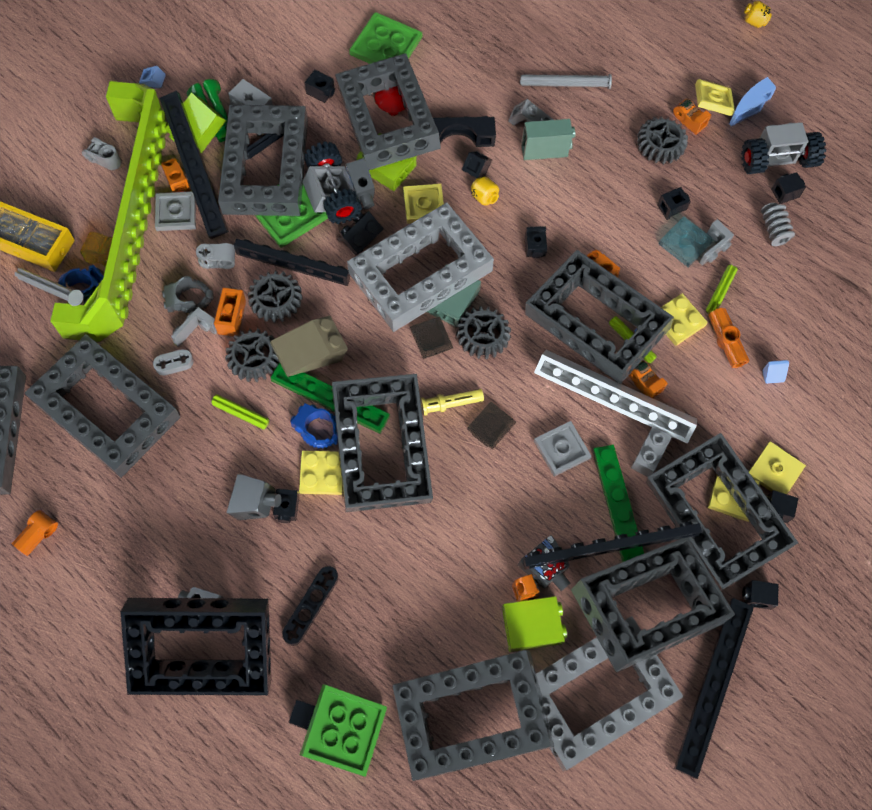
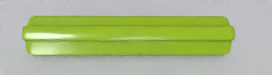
[706,265,738,313]
[609,316,657,363]
[211,394,269,429]

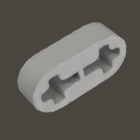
[153,349,194,376]

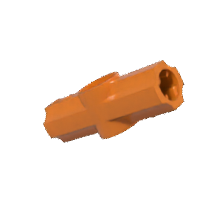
[708,308,750,369]

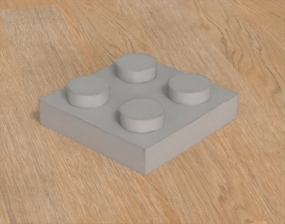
[155,192,196,231]
[534,421,592,477]

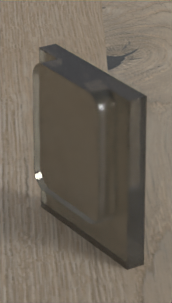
[410,316,453,359]
[467,402,516,450]

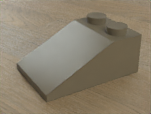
[270,316,348,377]

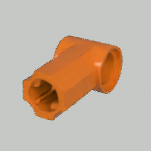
[11,510,58,556]

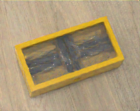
[0,201,75,272]

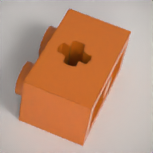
[214,288,246,337]

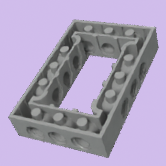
[347,203,494,332]
[536,616,684,771]

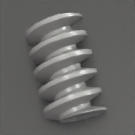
[761,203,795,247]

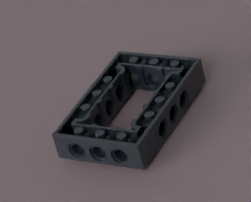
[120,598,272,695]

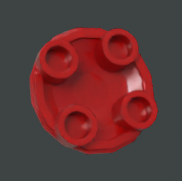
[375,86,406,116]

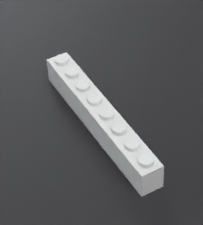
[534,350,697,444]

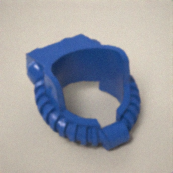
[58,265,104,304]
[290,403,338,449]

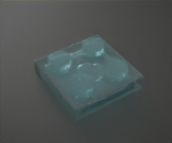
[659,216,714,268]

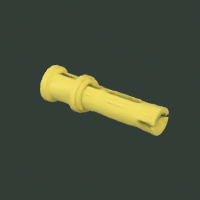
[420,389,484,416]

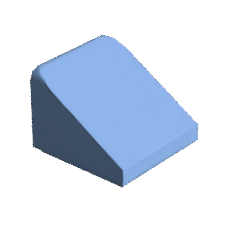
[139,66,166,88]
[762,360,789,383]

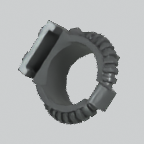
[162,276,214,313]

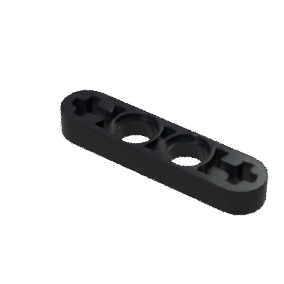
[282,566,338,646]

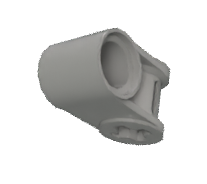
[82,137,121,170]
[196,243,235,269]

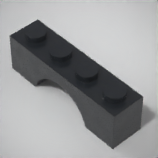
[433,116,496,147]

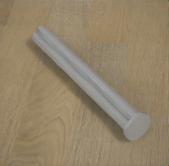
[520,74,612,89]
[15,268,83,306]

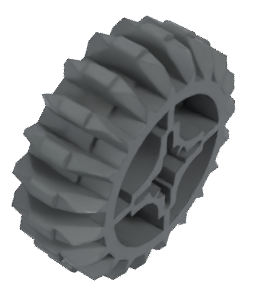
[637,116,688,165]
[248,270,303,323]
[456,306,511,360]
[225,328,280,383]

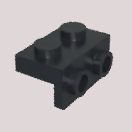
[337,211,384,255]

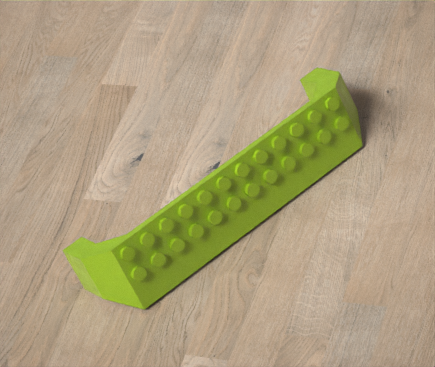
[50,81,168,342]

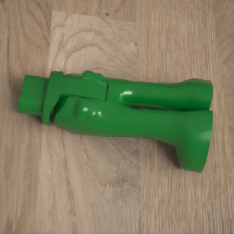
[186,79,228,142]

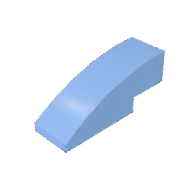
[729,77,776,126]

